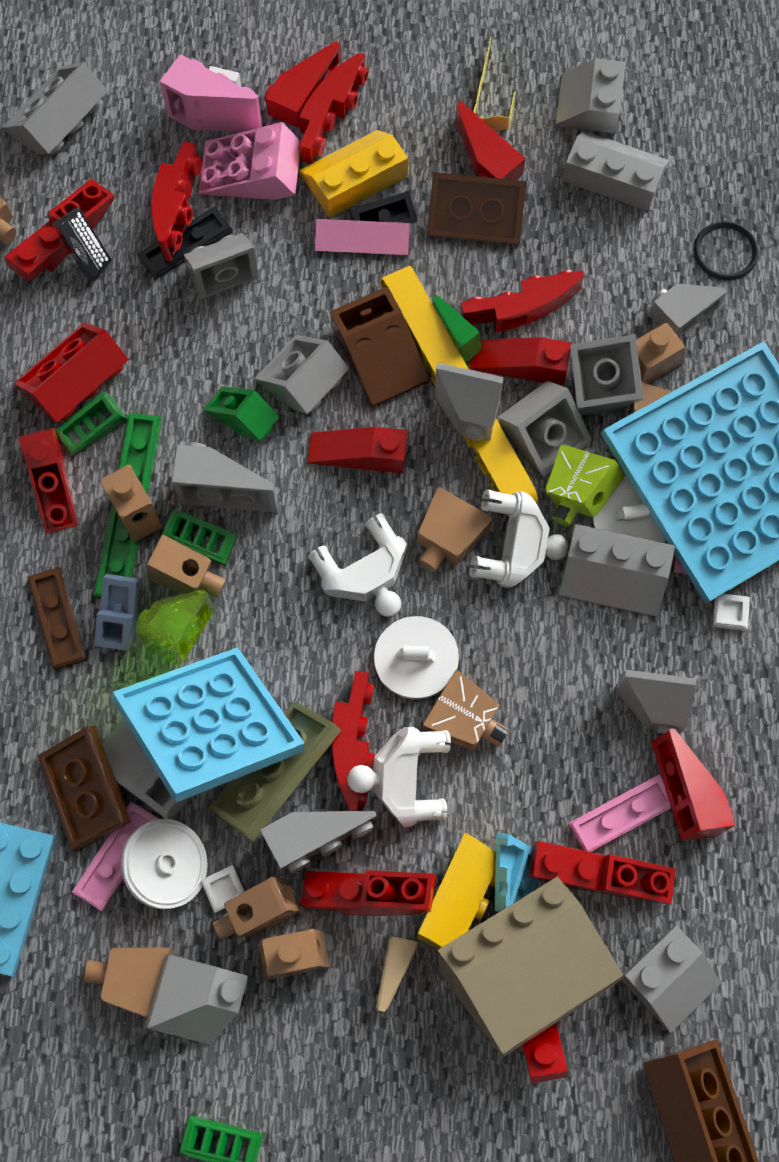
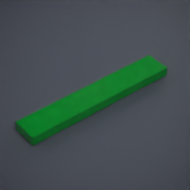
[94,413,162,599]

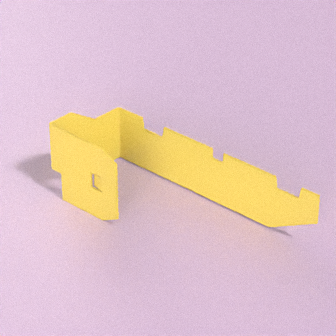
[473,37,516,131]

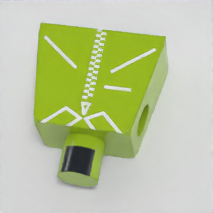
[546,444,625,527]

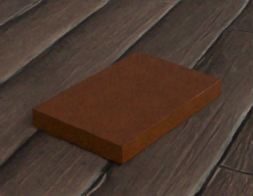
[427,172,527,245]
[38,726,131,852]

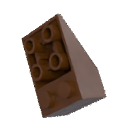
[330,286,430,407]

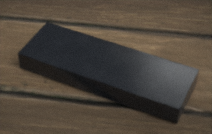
[137,206,232,280]

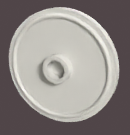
[592,474,666,543]
[374,616,459,700]
[121,819,208,909]

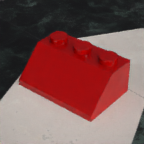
[13,322,129,423]

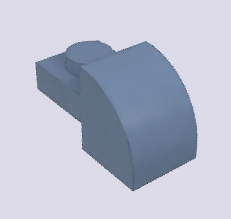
[95,574,140,651]

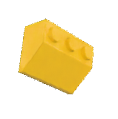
[298,130,408,218]
[417,833,496,949]

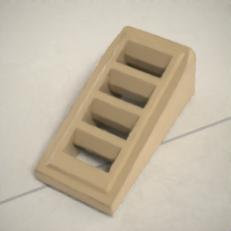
[376,936,418,1013]

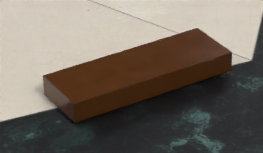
[27,567,87,670]

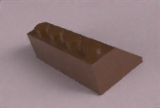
[643,1039,759,1162]

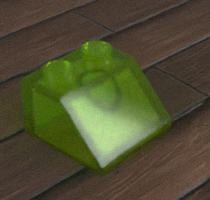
[136,589,215,667]

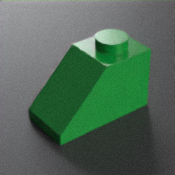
[203,386,279,441]

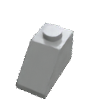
[649,283,727,338]

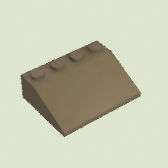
[437,876,624,1057]

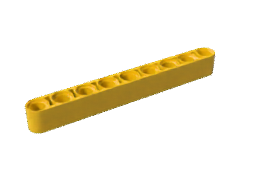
[380,266,538,516]

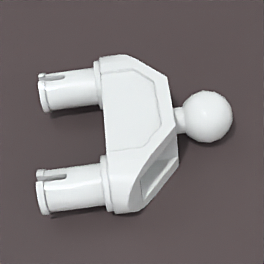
[470,489,569,588]
[308,513,407,617]
[347,727,451,827]

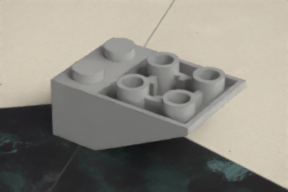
[102,718,190,820]
[260,811,377,874]

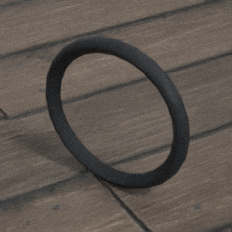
[693,221,759,280]

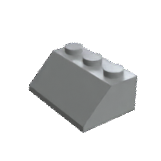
[1,62,108,155]
[562,131,669,211]
[559,524,675,617]

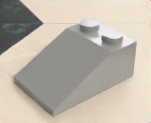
[172,442,278,513]

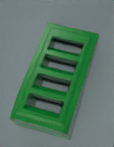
[432,295,481,363]
[56,391,128,457]
[162,509,238,566]
[180,1115,264,1162]

